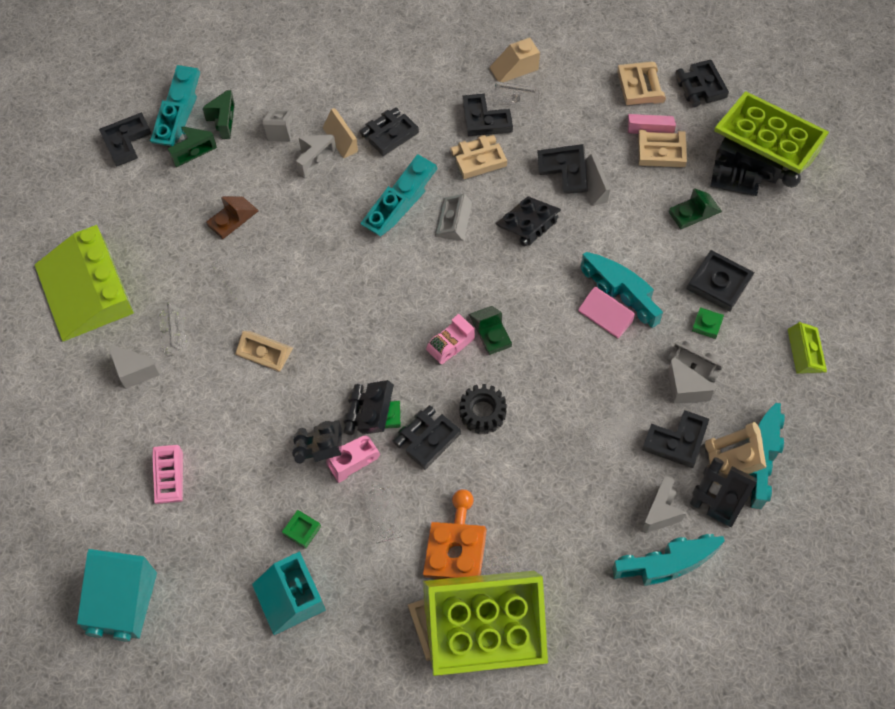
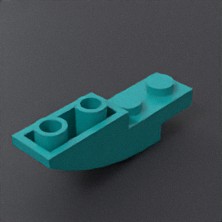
[150,65,200,147]
[360,154,438,237]
[581,252,663,328]
[749,403,785,509]
[612,534,725,586]

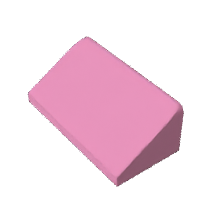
[628,114,676,134]
[578,287,635,338]

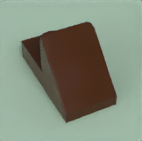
[206,196,259,239]

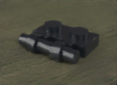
[675,59,729,107]
[359,107,419,156]
[343,380,394,435]
[393,405,461,470]
[292,420,342,464]
[690,457,757,528]

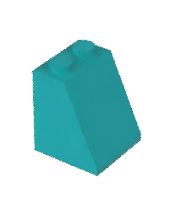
[77,549,157,642]

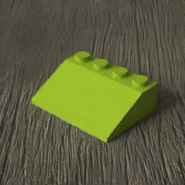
[714,91,829,174]
[34,225,134,342]
[423,570,548,676]

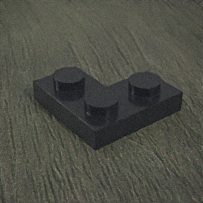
[462,93,513,136]
[99,112,152,167]
[537,144,588,194]
[642,410,710,468]

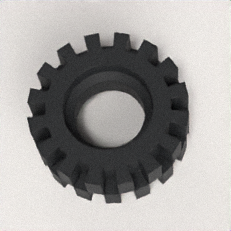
[459,384,507,434]

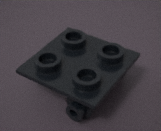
[710,149,762,196]
[495,196,561,247]

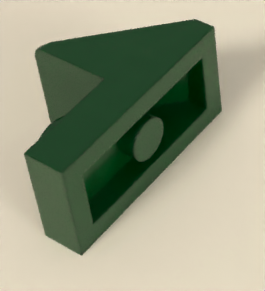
[202,90,235,139]
[167,127,217,168]
[669,188,722,230]
[469,306,512,355]

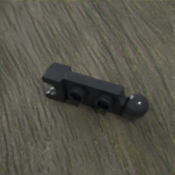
[715,137,801,188]

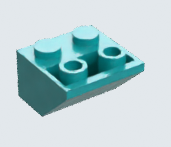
[252,551,326,635]

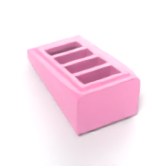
[153,445,183,504]

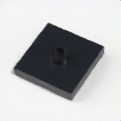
[686,250,755,312]

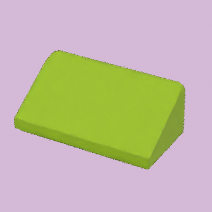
[787,322,827,374]

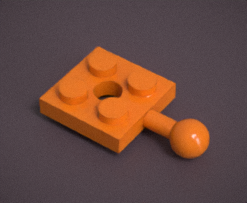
[423,489,487,579]

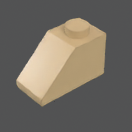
[490,38,540,84]

